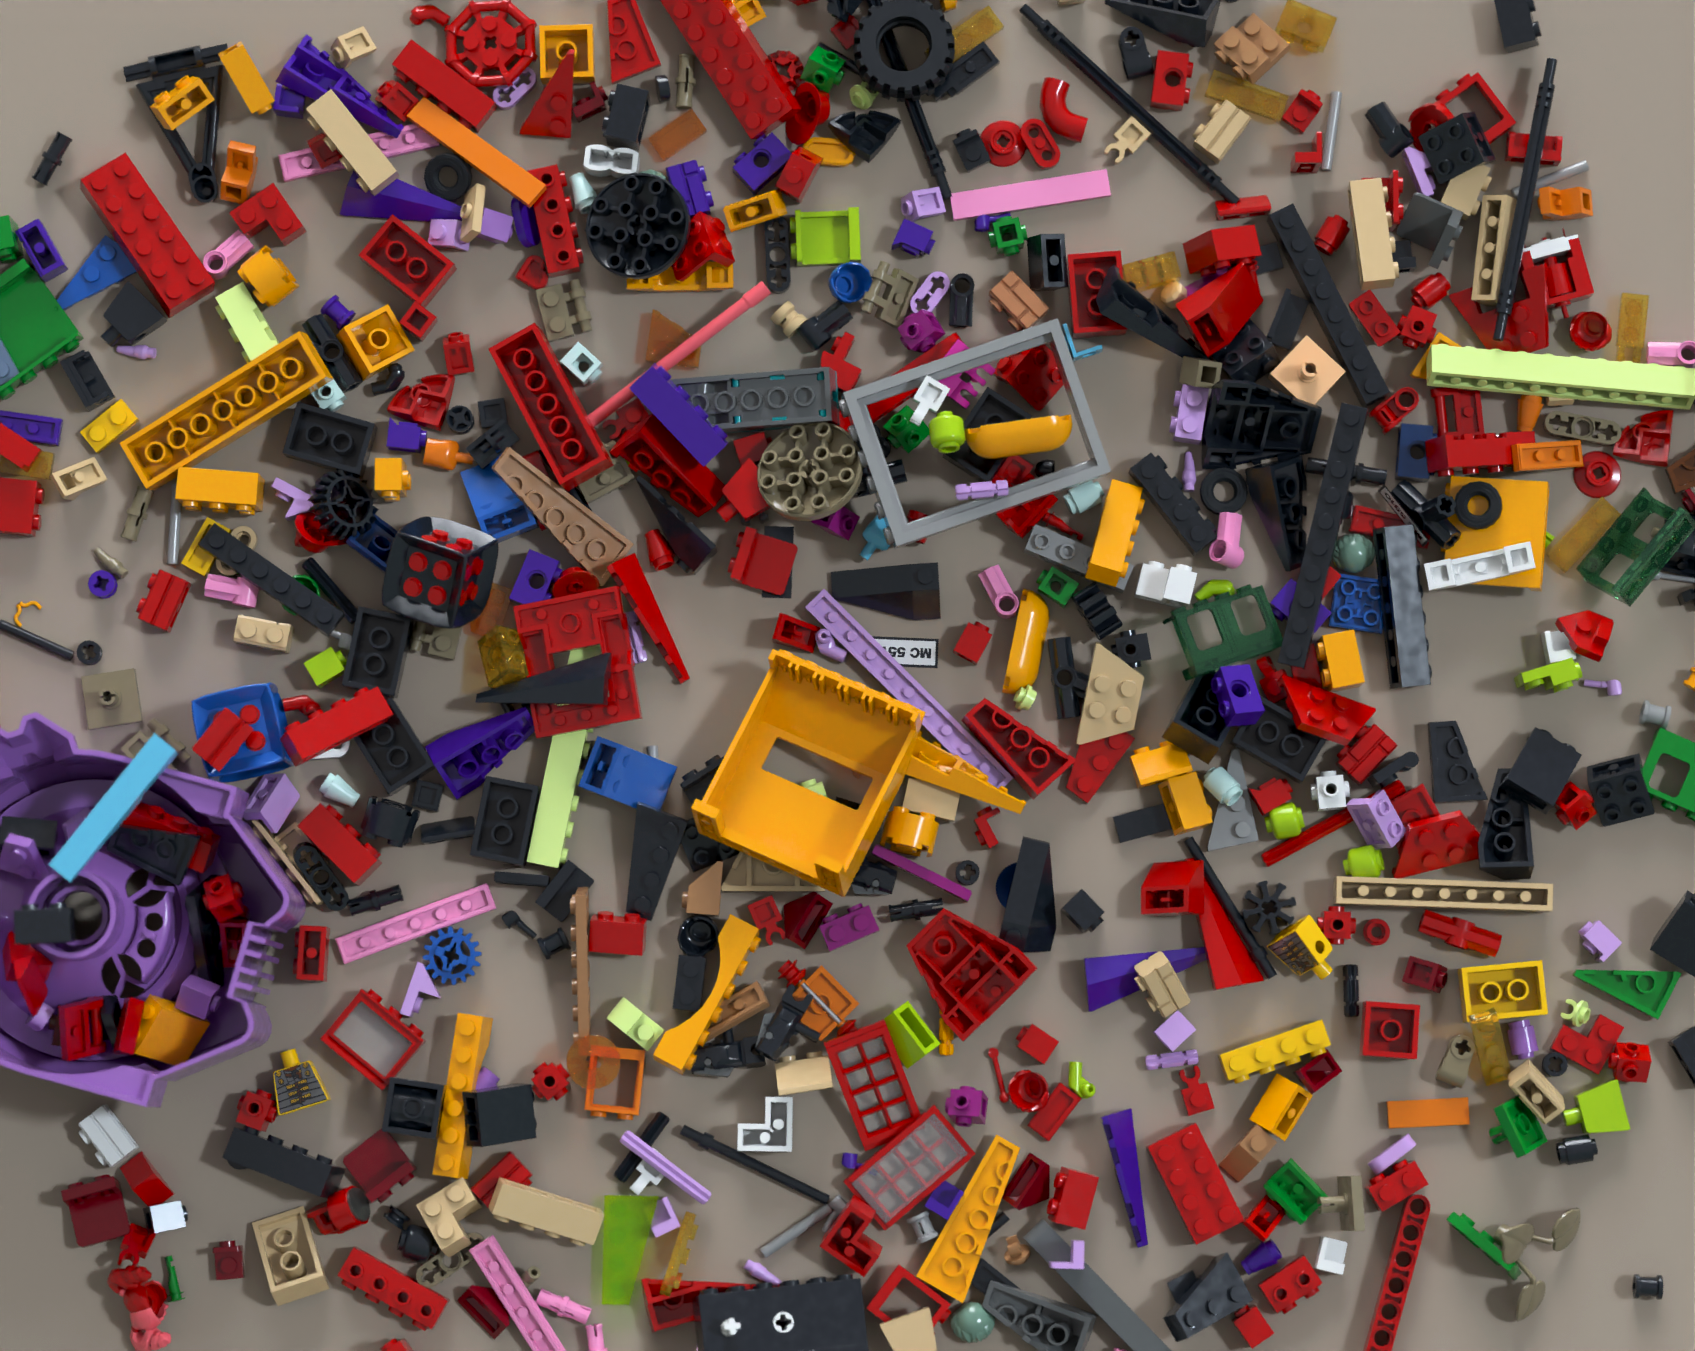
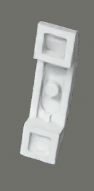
[1424,541,1536,591]

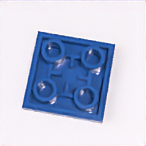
[1328,573,1383,634]

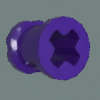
[320,295,356,330]

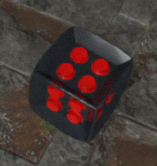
[382,516,499,629]

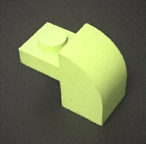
[607,997,665,1051]

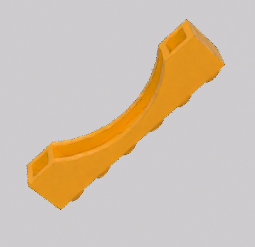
[653,914,761,1075]
[432,1013,493,1179]

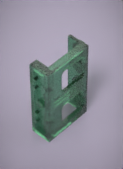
[1576,487,1695,607]
[1162,584,1283,681]

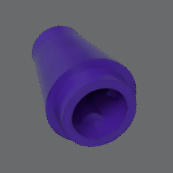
[1240,1239,1283,1275]

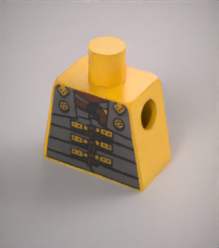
[1267,915,1333,980]
[273,1049,331,1116]

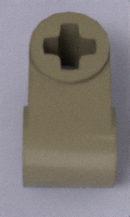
[1436,1035,1475,1088]

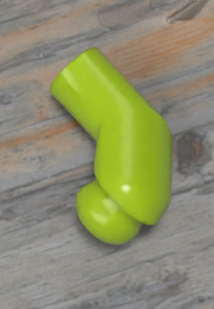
[1194,579,1235,605]
[1068,1062,1096,1099]

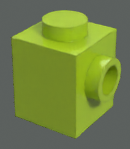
[304,647,347,688]

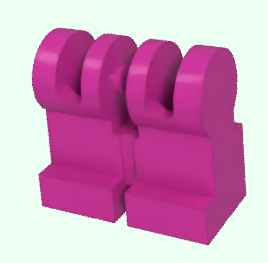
[938,339,996,409]

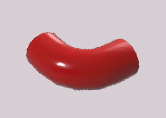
[1039,77,1088,143]

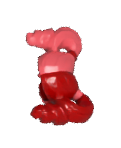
[107,1264,171,1351]

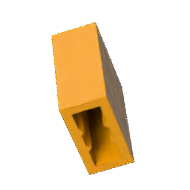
[218,41,275,115]
[134,994,210,1066]

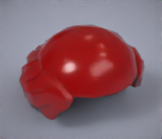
[1569,311,1612,351]
[1007,1070,1049,1112]

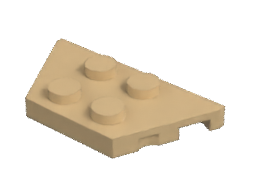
[1076,642,1144,745]
[721,852,825,892]

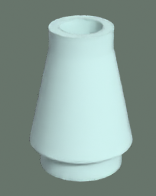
[569,173,597,214]
[319,773,360,808]

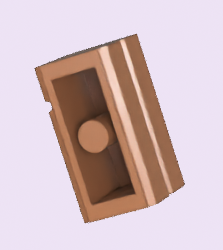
[989,270,1049,332]

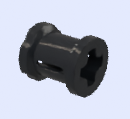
[537,927,572,960]
[1632,1274,1663,1300]

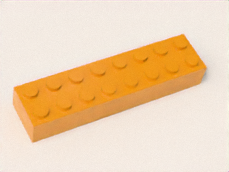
[119,331,333,491]

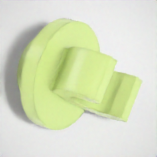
[849,82,879,109]
[1561,999,1591,1027]

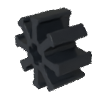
[1071,581,1123,641]
[1241,881,1296,935]

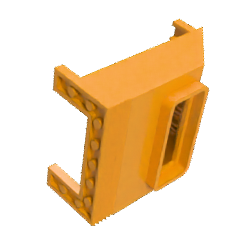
[691,649,926,897]

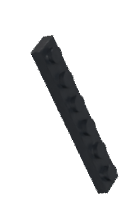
[199,523,345,637]

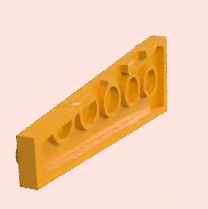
[916,1135,1020,1303]

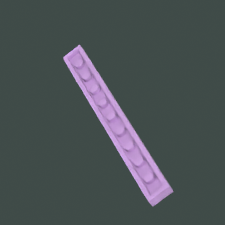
[805,589,1013,788]

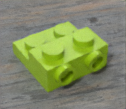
[1514,657,1583,693]

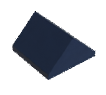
[346,514,398,574]

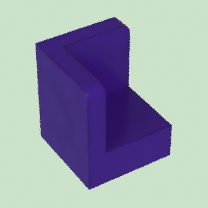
[273,84,306,119]
[924,1181,964,1220]

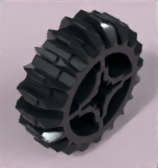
[308,469,379,541]

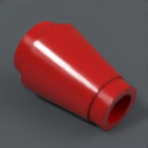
[644,529,675,571]

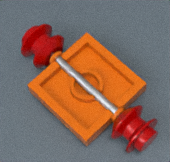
[778,960,859,1048]

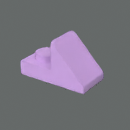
[1402,147,1436,198]
[271,477,314,521]
[400,962,441,1017]

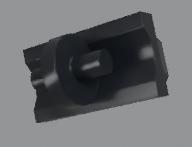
[465,418,520,470]

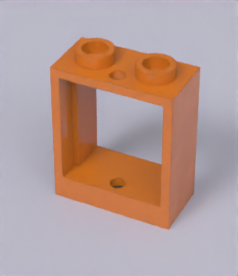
[585,1045,646,1120]

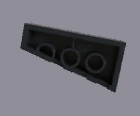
[222,1125,346,1198]

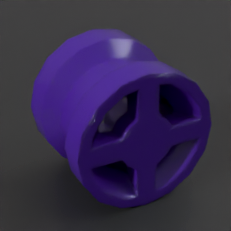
[88,570,118,599]

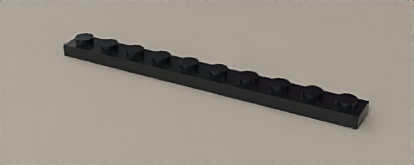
[1278,403,1369,669]

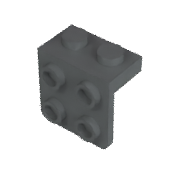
[1397,192,1464,269]

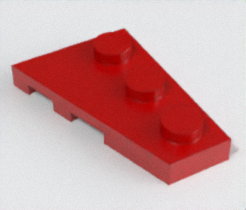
[607,0,661,85]
[1066,732,1135,804]

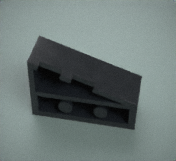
[1163,1252,1253,1342]

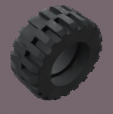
[853,0,955,102]

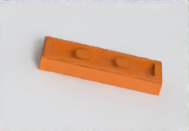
[1511,440,1584,472]
[1386,1097,1470,1128]

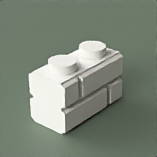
[78,1104,139,1167]

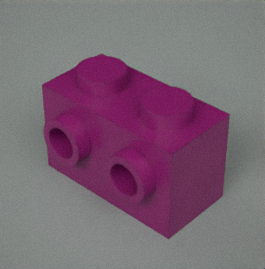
[819,903,879,952]

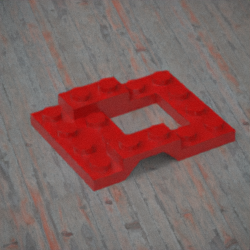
[513,586,642,739]

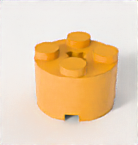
[237,245,299,307]
[880,806,939,857]

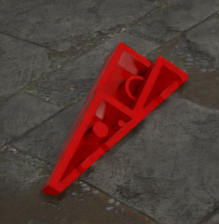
[606,553,690,684]
[1184,858,1264,991]
[641,1278,779,1333]

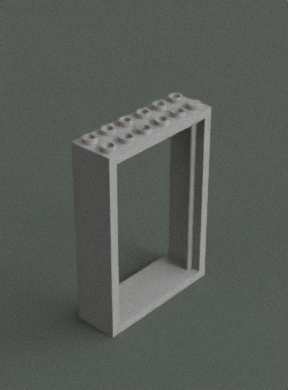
[838,318,1111,549]

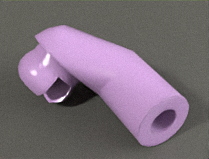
[815,629,848,663]

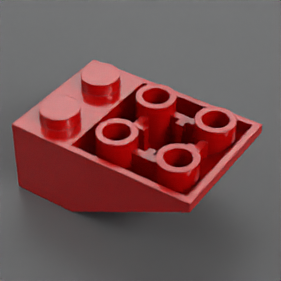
[1175,262,1264,357]

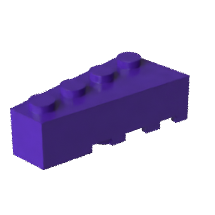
[629,363,728,467]

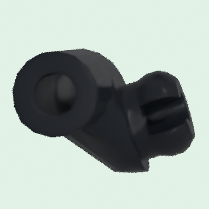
[371,363,405,396]

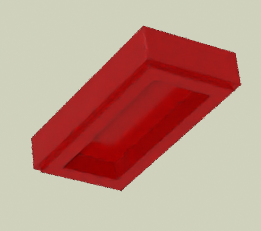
[1027,1083,1081,1142]

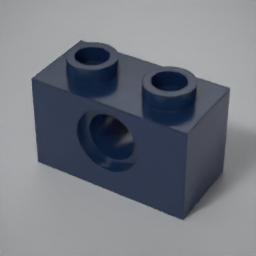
[1395,423,1437,482]

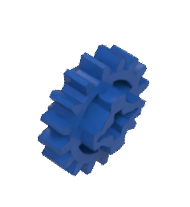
[423,926,482,985]

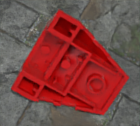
[906,908,1037,1041]

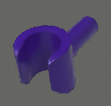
[975,212,1011,232]
[842,1153,878,1176]

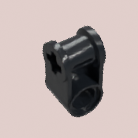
[1118,26,1154,81]

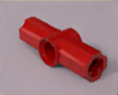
[1418,909,1502,957]

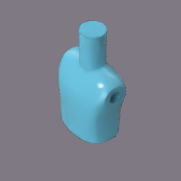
[859,515,891,561]

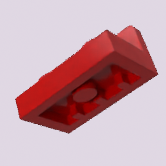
[1349,290,1401,347]

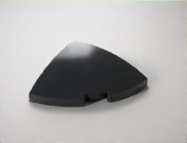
[828,110,901,163]

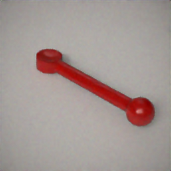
[988,1048,1010,1103]

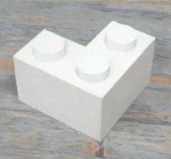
[1134,561,1197,610]
[737,1097,793,1152]

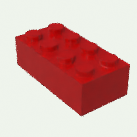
[1146,1123,1245,1245]

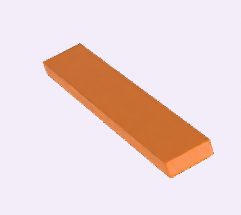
[407,97,547,208]

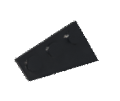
[1428,721,1488,803]
[106,824,202,886]

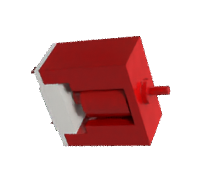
[1519,228,1594,319]

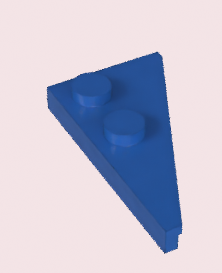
[57,235,137,310]

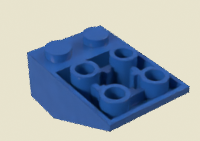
[460,457,539,543]
[578,736,677,810]

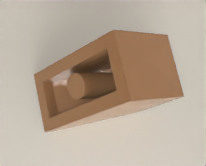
[682,861,724,917]
[1219,1124,1277,1182]

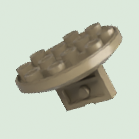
[757,422,863,521]

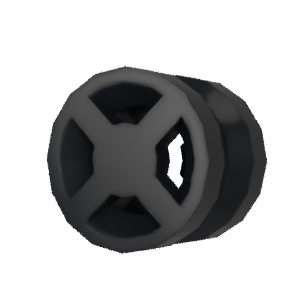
[446,405,474,435]

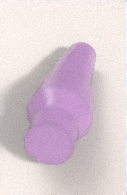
[116,345,157,359]
[1182,452,1196,492]
[743,1259,782,1286]

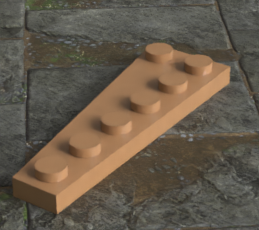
[491,447,634,586]
[570,887,591,1056]

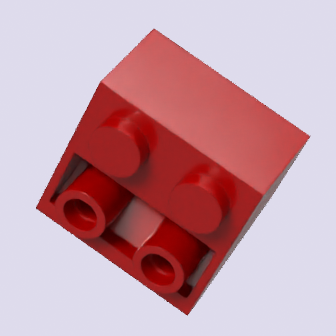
[1141,860,1204,917]

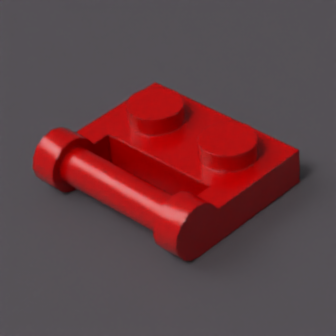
[1430,387,1485,437]
[58,996,106,1061]

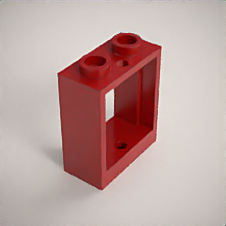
[1435,72,1516,145]
[866,1264,952,1335]

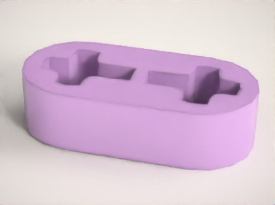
[493,67,537,110]
[910,271,950,313]
[25,1002,55,1032]
[1368,1134,1416,1175]

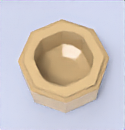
[1160,281,1187,309]

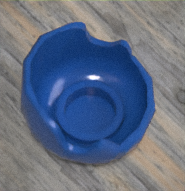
[828,262,872,304]

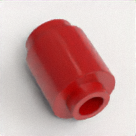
[1314,215,1350,256]
[1410,272,1451,311]

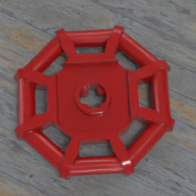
[444,0,538,88]

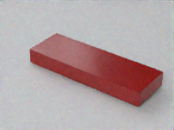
[1349,505,1430,550]

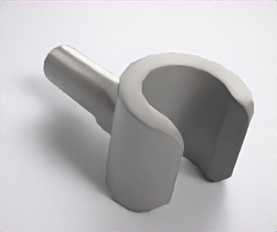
[330,630,352,650]
[822,1195,847,1232]

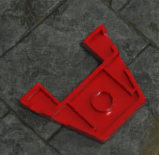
[1449,263,1549,353]

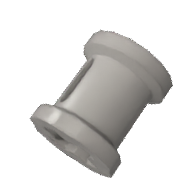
[1639,700,1672,730]
[907,1210,939,1245]

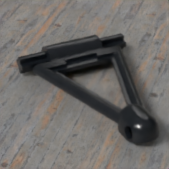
[123,43,228,203]

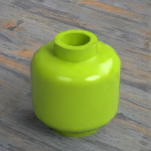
[929,411,966,453]
[1264,802,1305,840]
[1343,845,1385,878]

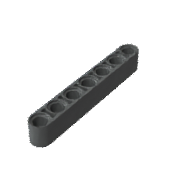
[1023,1219,1171,1351]

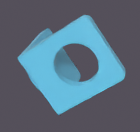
[1061,323,1103,362]

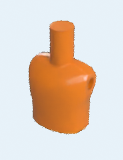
[423,438,474,471]

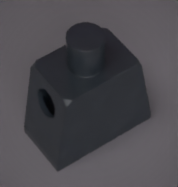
[101,281,167,347]

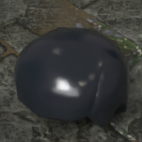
[677,914,719,957]

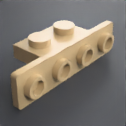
[252,819,329,905]

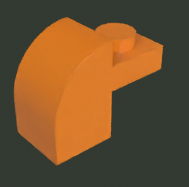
[220,140,258,204]
[1537,186,1593,221]

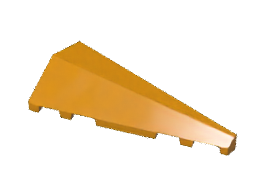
[905,730,1027,814]

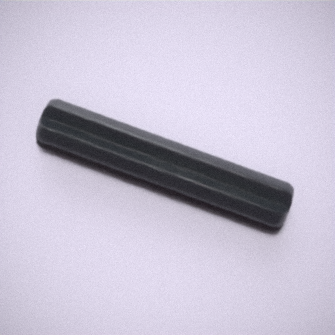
[302,557,358,624]
[614,1112,670,1183]

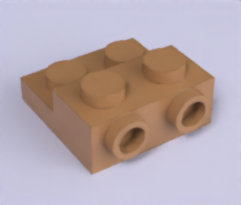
[1214,13,1291,85]

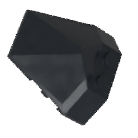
[1202,379,1322,470]

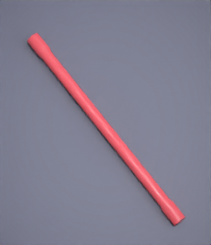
[588,281,771,427]

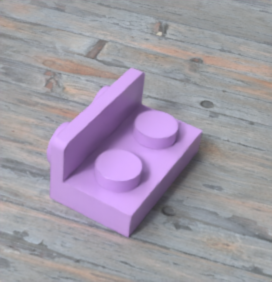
[1346,790,1406,848]

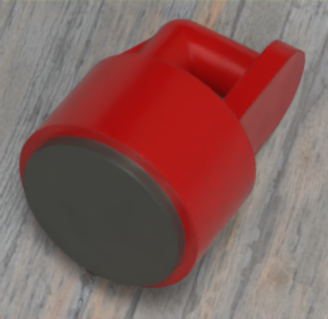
[305,1186,370,1235]

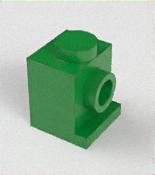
[1036,566,1079,608]

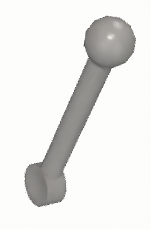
[1651,570,1695,583]

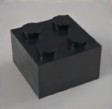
[602,83,651,152]

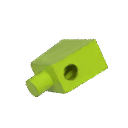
[1562,1079,1631,1133]

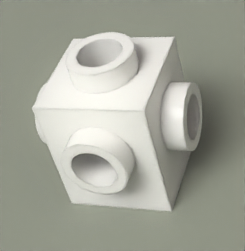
[1310,771,1350,811]

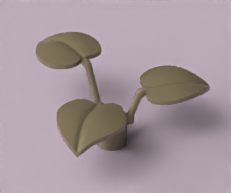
[1493,1207,1580,1322]

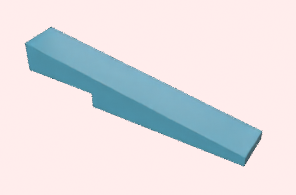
[49,733,178,883]

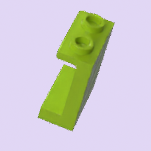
[790,207,861,267]

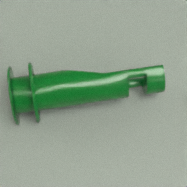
[165,1256,185,1303]

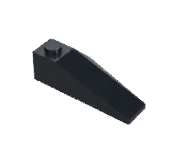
[1105,0,1221,47]
[831,562,941,621]

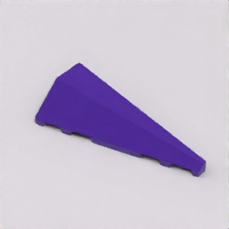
[276,34,404,138]
[340,170,462,222]
[1084,947,1207,1012]
[1101,1108,1148,1248]

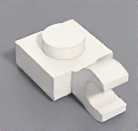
[910,375,950,426]
[629,1147,668,1195]

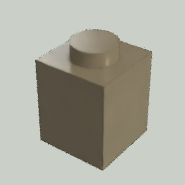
[1179,356,1222,389]

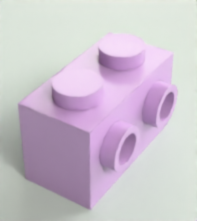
[1169,384,1209,445]

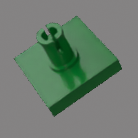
[1489,1095,1548,1158]

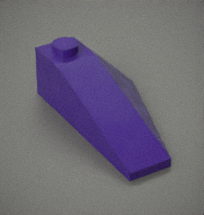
[425,707,535,800]

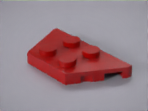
[1278,674,1376,746]
[1392,810,1480,878]

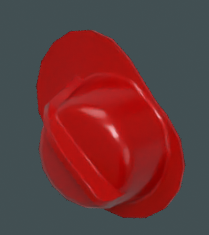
[786,82,831,145]
[294,513,347,553]

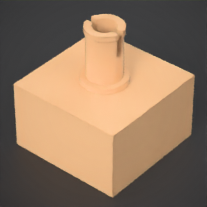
[1268,335,1346,405]

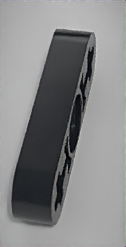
[764,216,791,294]
[293,842,349,911]

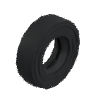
[424,153,472,201]
[1200,467,1248,515]
[1454,481,1503,530]

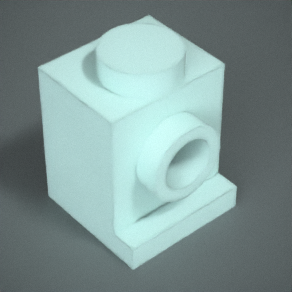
[560,342,603,385]
[311,379,347,412]

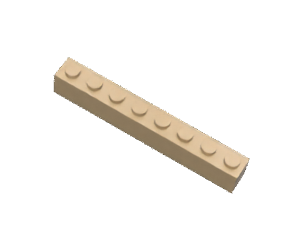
[1333,876,1553,912]

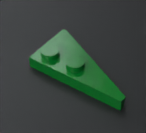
[1573,970,1682,1020]

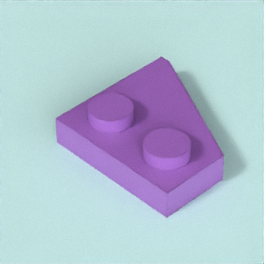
[0,833,48,881]

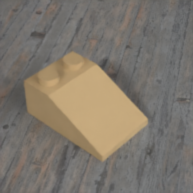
[775,1051,833,1096]
[252,1206,329,1306]

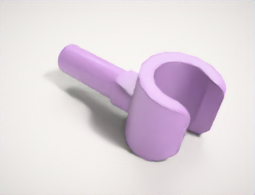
[1584,679,1622,696]

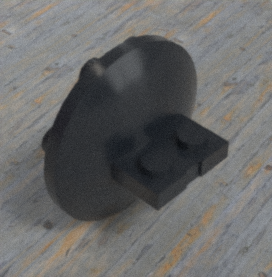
[586,173,691,279]

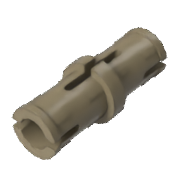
[675,54,696,110]
[120,486,154,542]

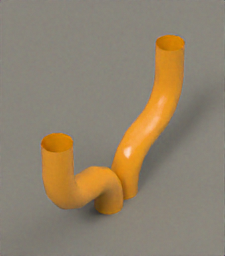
[14,601,42,627]

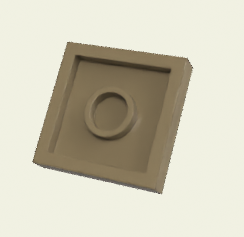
[81,668,143,730]
[1317,1176,1365,1231]

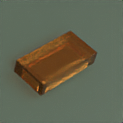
[648,108,707,162]

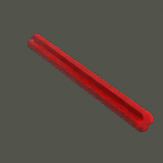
[1261,780,1406,867]

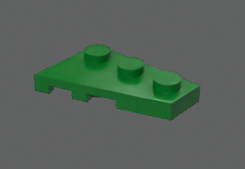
[1447,1211,1522,1281]

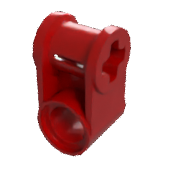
[1368,387,1419,435]

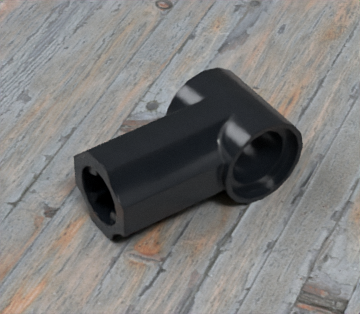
[1365,102,1414,158]
[949,273,975,328]
[797,301,853,351]

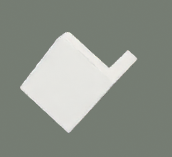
[1541,631,1577,665]
[1314,1236,1347,1275]

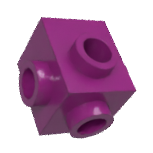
[897,309,946,353]
[945,1086,988,1127]

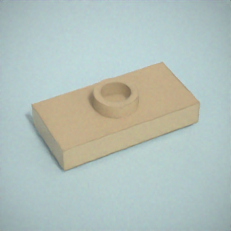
[460,183,486,243]

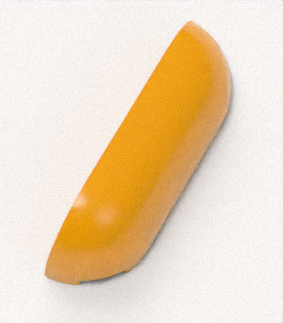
[965,415,1072,459]
[1002,588,1050,694]

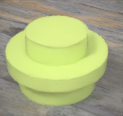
[1013,684,1037,710]

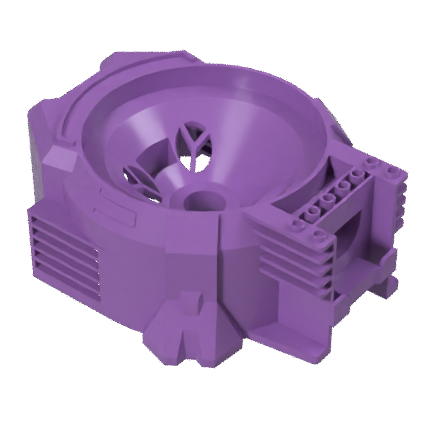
[0,712,306,1107]

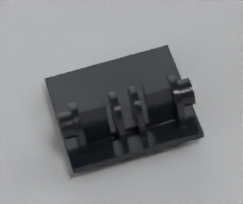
[681,818,740,872]

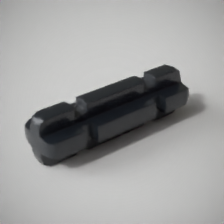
[1343,964,1359,1017]

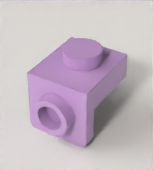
[428,219,470,251]

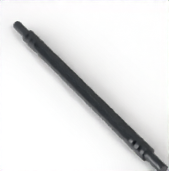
[866,0,952,200]
[1019,4,1240,203]
[1493,58,1557,342]

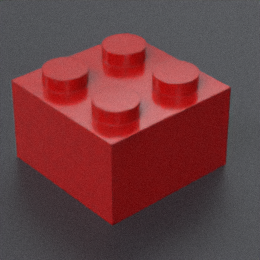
[1359,1001,1420,1060]

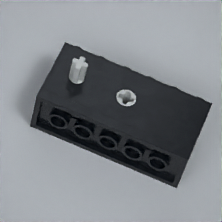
[692,1274,869,1351]

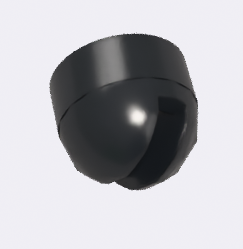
[1035,459,1055,477]

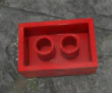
[359,214,457,308]
[1066,250,1127,339]
[297,803,382,886]

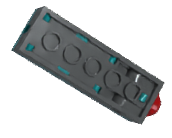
[671,367,840,434]

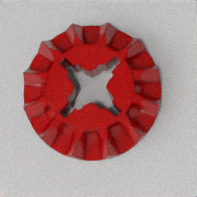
[768,50,804,91]

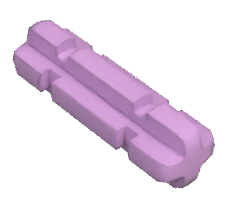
[955,480,1009,500]
[625,611,647,664]
[1145,1050,1198,1070]

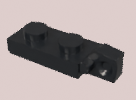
[931,41,1000,102]

